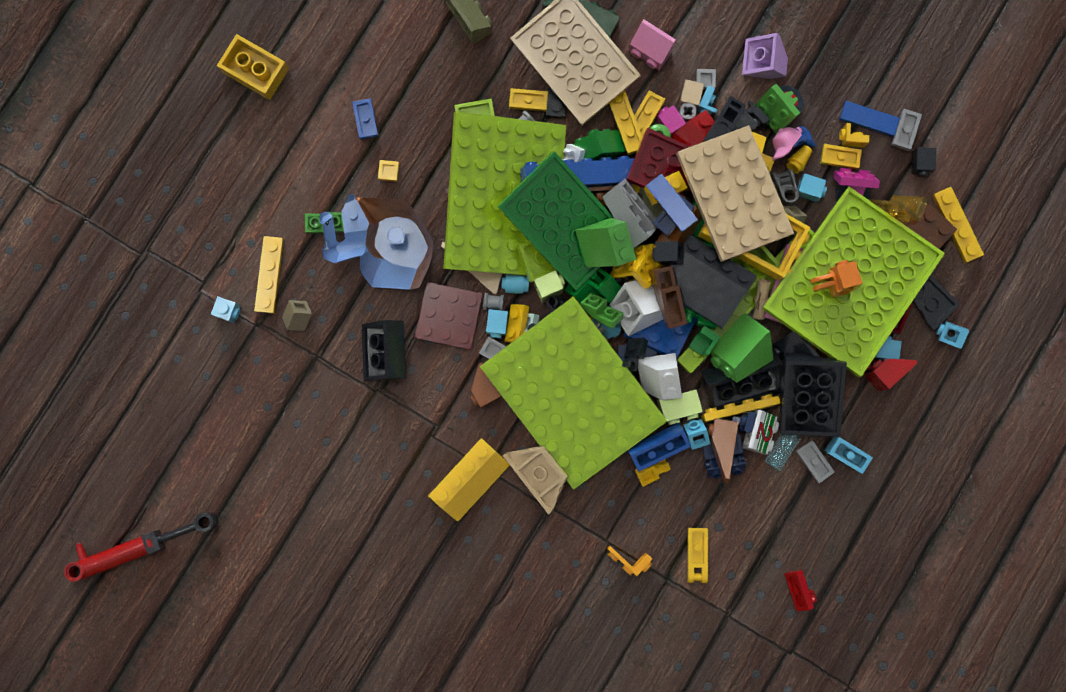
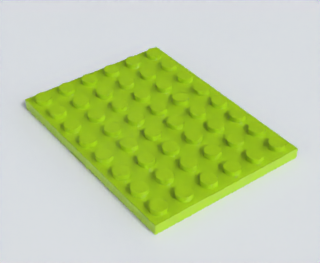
[443,111,566,275]
[762,186,945,378]
[480,296,667,490]

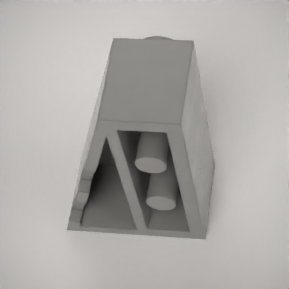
[602,179,657,248]

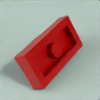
[784,570,817,611]

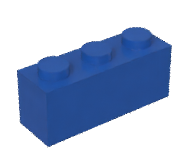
[628,423,691,472]

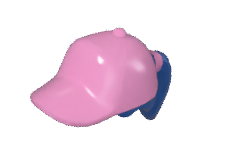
[772,126,816,161]

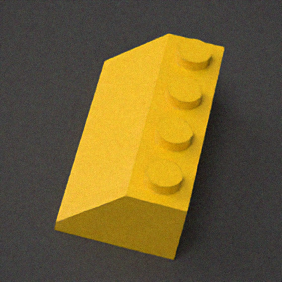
[428,438,510,521]

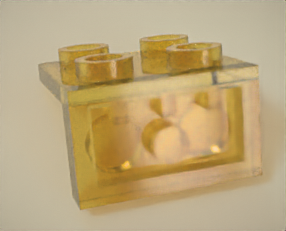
[869,195,928,223]

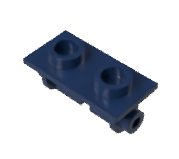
[705,454,746,478]

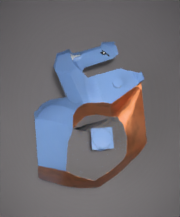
[319,194,433,289]

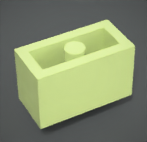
[534,271,565,303]
[657,389,703,425]

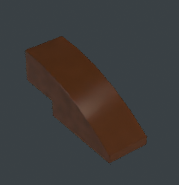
[649,265,687,329]

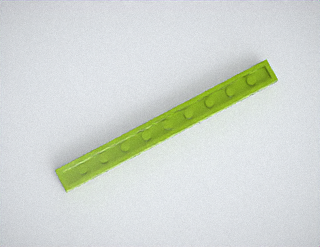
[677,229,815,374]

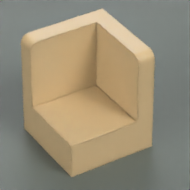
[679,80,704,111]

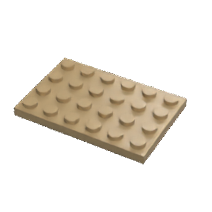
[510,0,641,126]
[676,125,794,262]

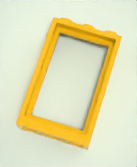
[698,214,811,281]

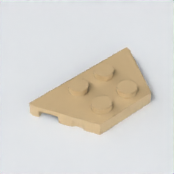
[503,446,568,515]

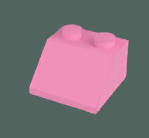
[628,20,676,70]

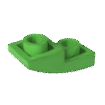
[305,212,344,234]
[580,293,623,329]

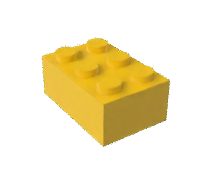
[217,34,289,100]

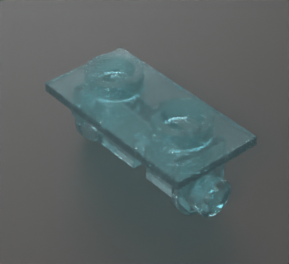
[764,434,801,471]

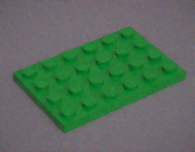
[497,151,615,291]

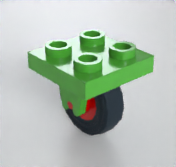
[754,84,804,134]

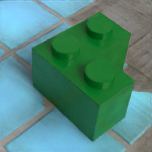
[573,129,626,161]
[564,268,621,304]

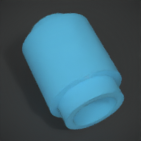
[502,274,529,294]

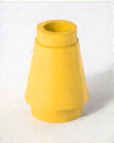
[786,145,812,174]

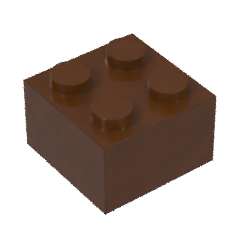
[905,204,957,249]

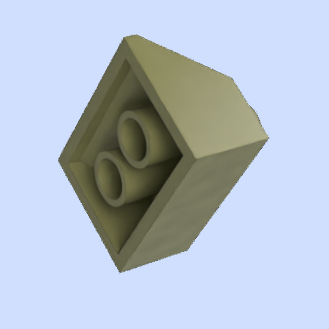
[443,0,493,45]

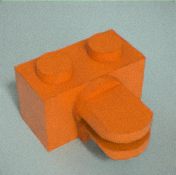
[810,260,863,298]

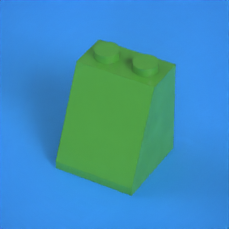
[575,218,636,267]
[711,313,774,383]

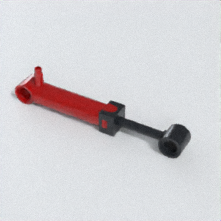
[64,512,218,582]

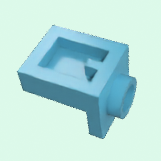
[697,85,718,118]

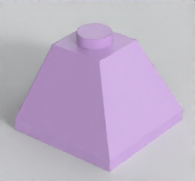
[742,33,788,79]

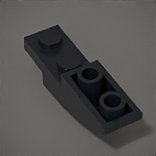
[702,95,746,142]

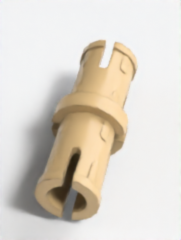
[753,279,771,320]

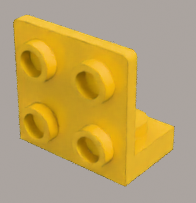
[610,244,663,289]

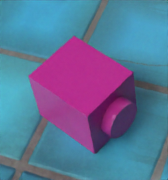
[656,105,686,135]

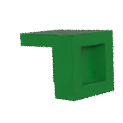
[689,326,720,358]

